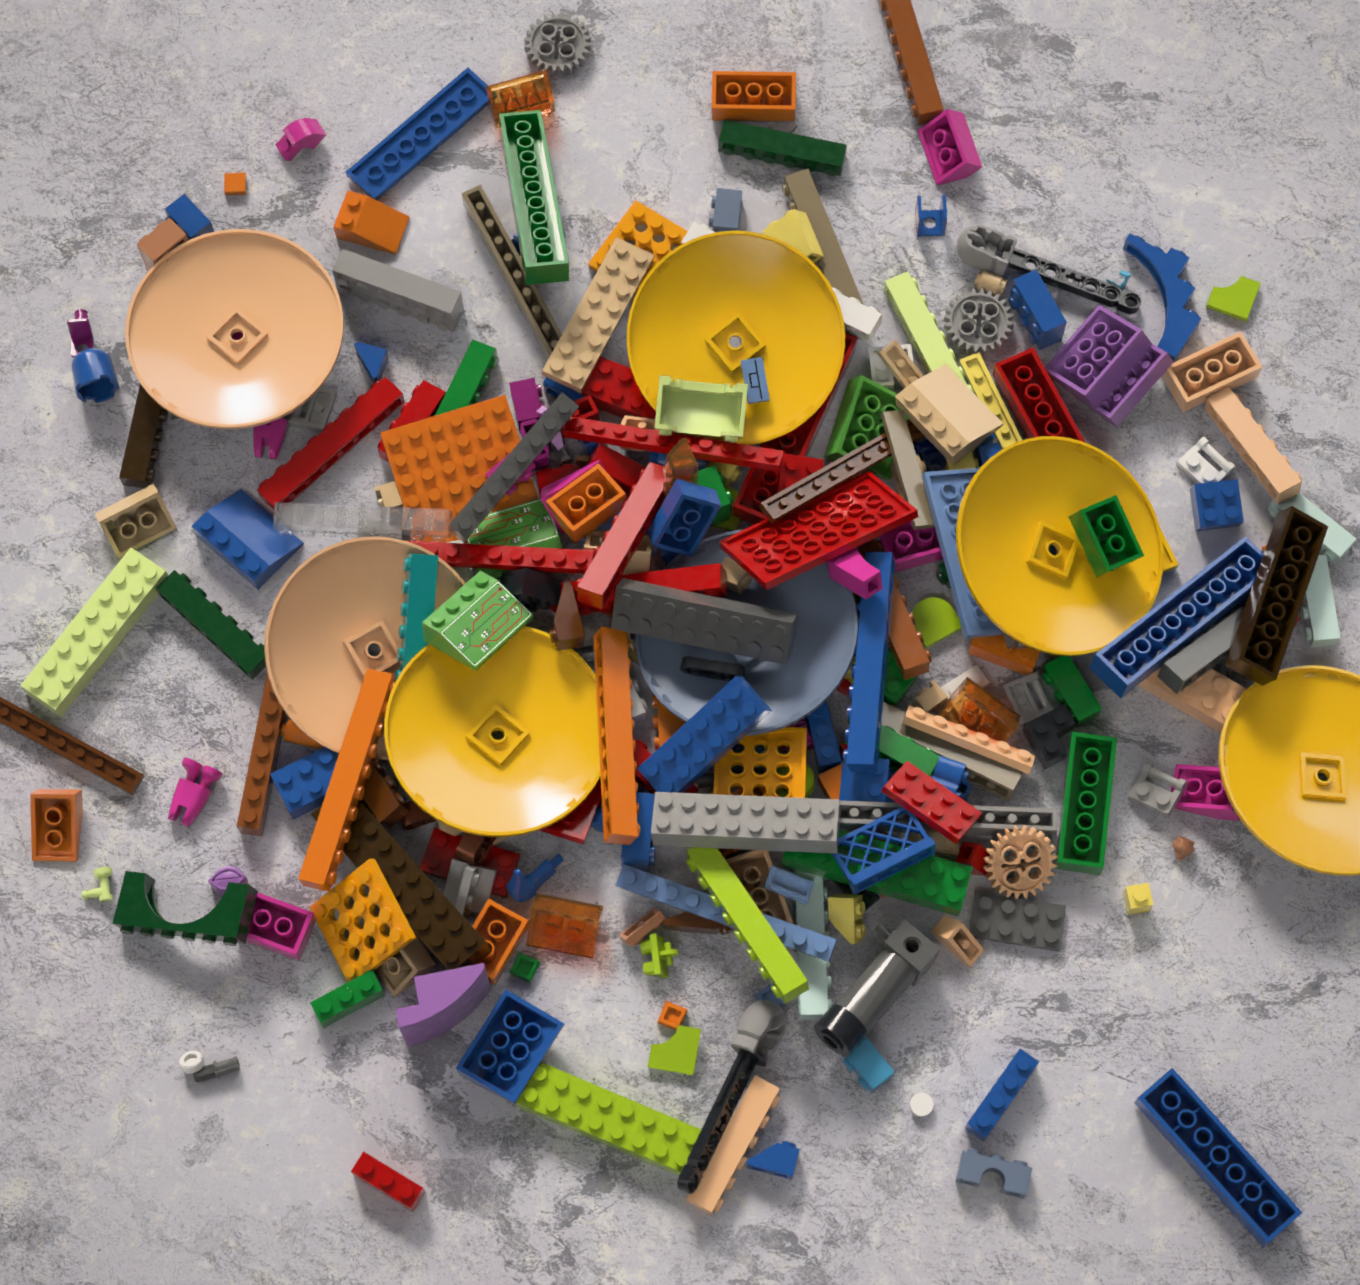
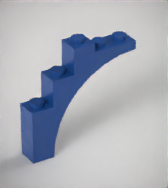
[1123,233,1201,363]

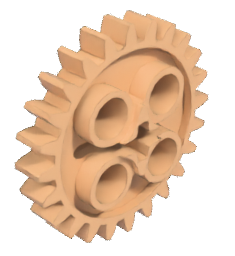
[983,825,1058,899]

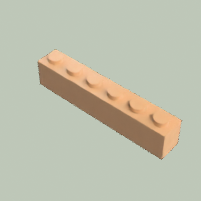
[1205,387,1302,505]
[687,1075,781,1216]

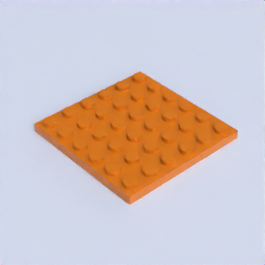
[380,395,539,544]

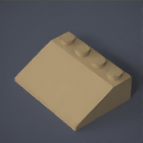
[895,364,1003,466]

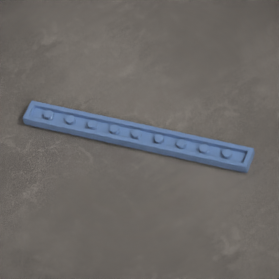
[615,864,838,963]

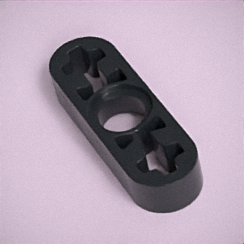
[680,656,746,682]

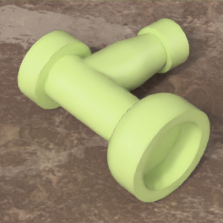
[82,867,113,902]

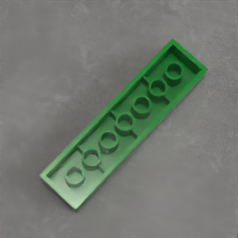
[781,829,973,916]

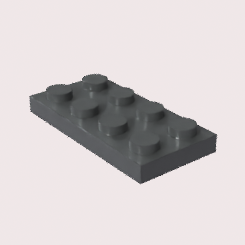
[969,891,1066,952]

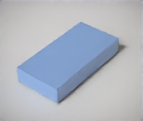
[763,865,815,904]

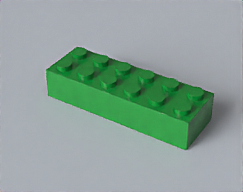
[1055,732,1117,875]

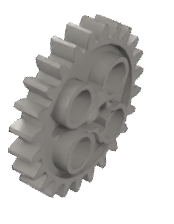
[524,12,591,76]
[944,288,1014,356]

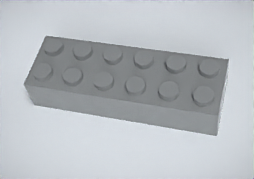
[332,249,464,332]

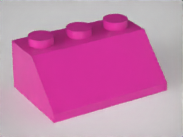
[918,109,983,185]

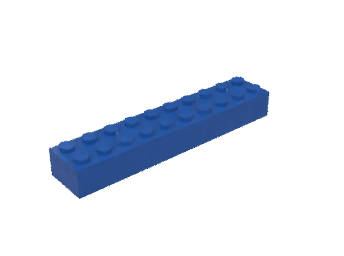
[1089,536,1264,699]

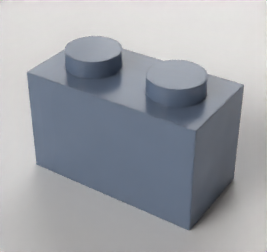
[709,188,742,232]

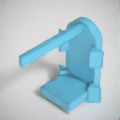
[1106,270,1132,290]

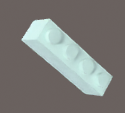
[1267,493,1356,565]
[1301,555,1341,648]

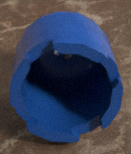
[72,348,120,403]

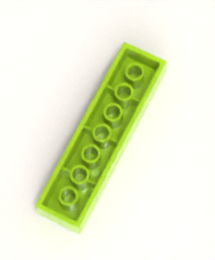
[516,1062,701,1176]

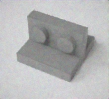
[443,858,497,915]

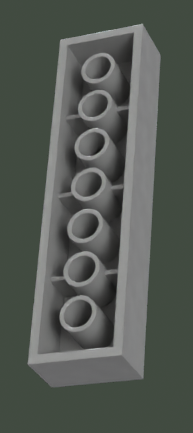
[651,792,841,854]

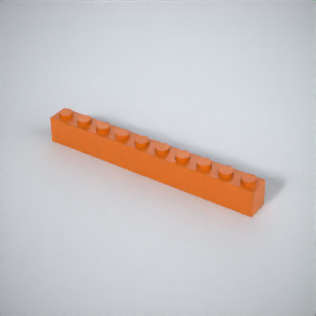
[594,626,640,845]
[298,668,396,892]

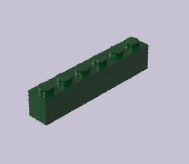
[718,120,847,176]
[156,570,266,680]

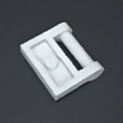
[1176,437,1236,484]

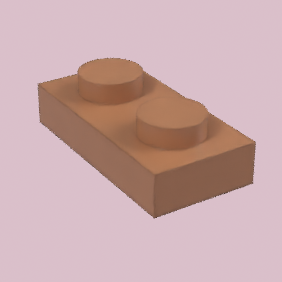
[618,907,666,947]

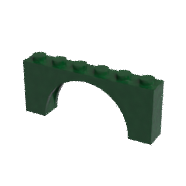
[112,871,258,946]

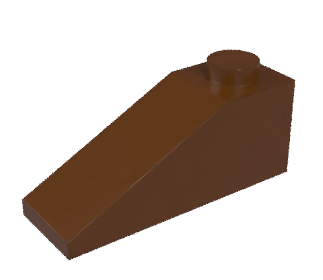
[549,578,585,651]
[663,912,734,935]

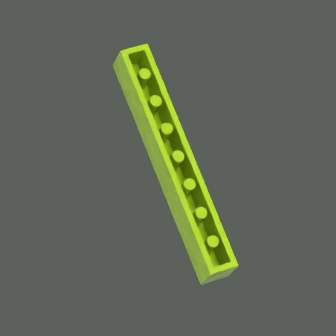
[686,847,809,1004]

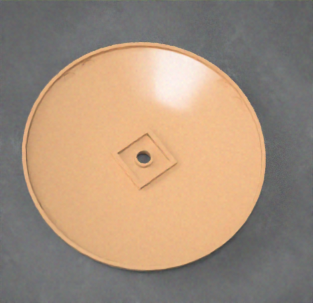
[125,229,344,429]
[264,536,466,760]

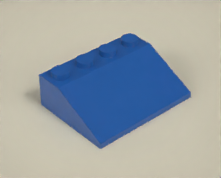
[192,489,304,590]
[456,989,565,1104]

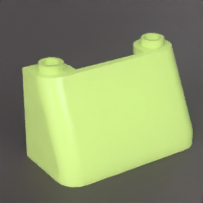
[654,375,748,442]

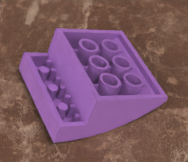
[1045,305,1173,427]
[395,963,491,1047]

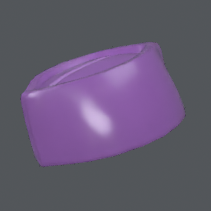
[208,866,248,898]

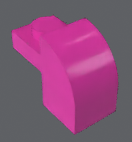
[275,118,326,161]

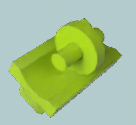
[640,933,679,979]

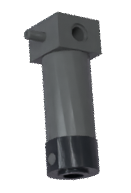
[814,919,940,1057]

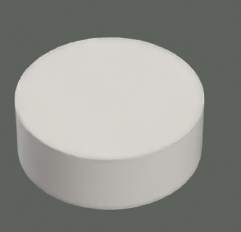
[180,1051,204,1074]
[910,1093,934,1117]

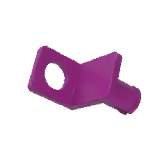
[67,309,94,358]

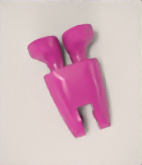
[253,412,292,459]
[168,757,223,827]

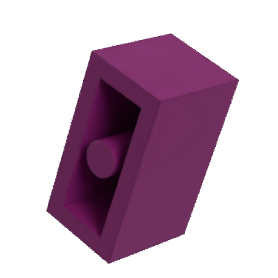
[509,378,545,430]

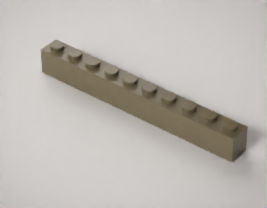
[462,185,562,360]

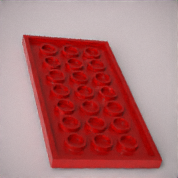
[719,471,918,590]

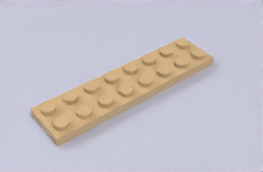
[541,237,654,393]

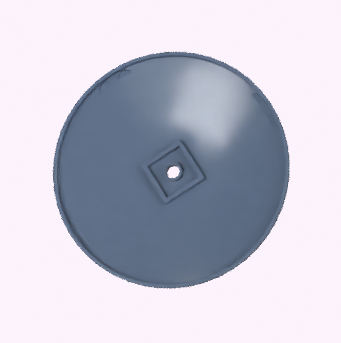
[635,530,858,736]

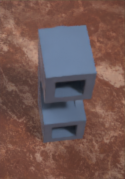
[955,1149,1032,1199]

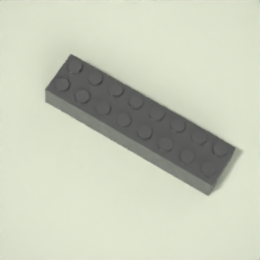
[611,578,797,665]

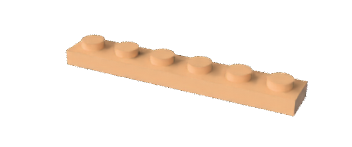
[903,705,1035,774]

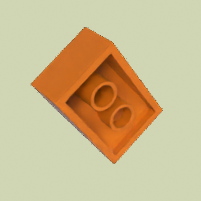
[334,190,410,255]
[30,789,83,862]

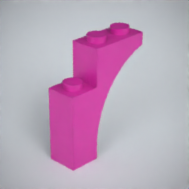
[827,545,883,599]

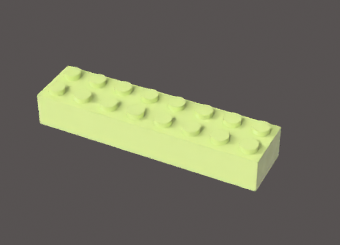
[20,548,168,718]

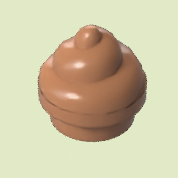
[1172,836,1195,860]

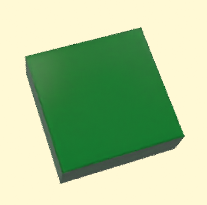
[509,952,540,984]

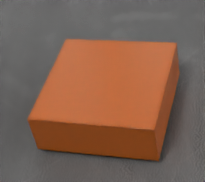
[224,172,246,195]
[657,1001,688,1031]

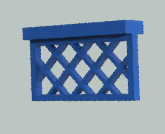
[831,807,936,895]

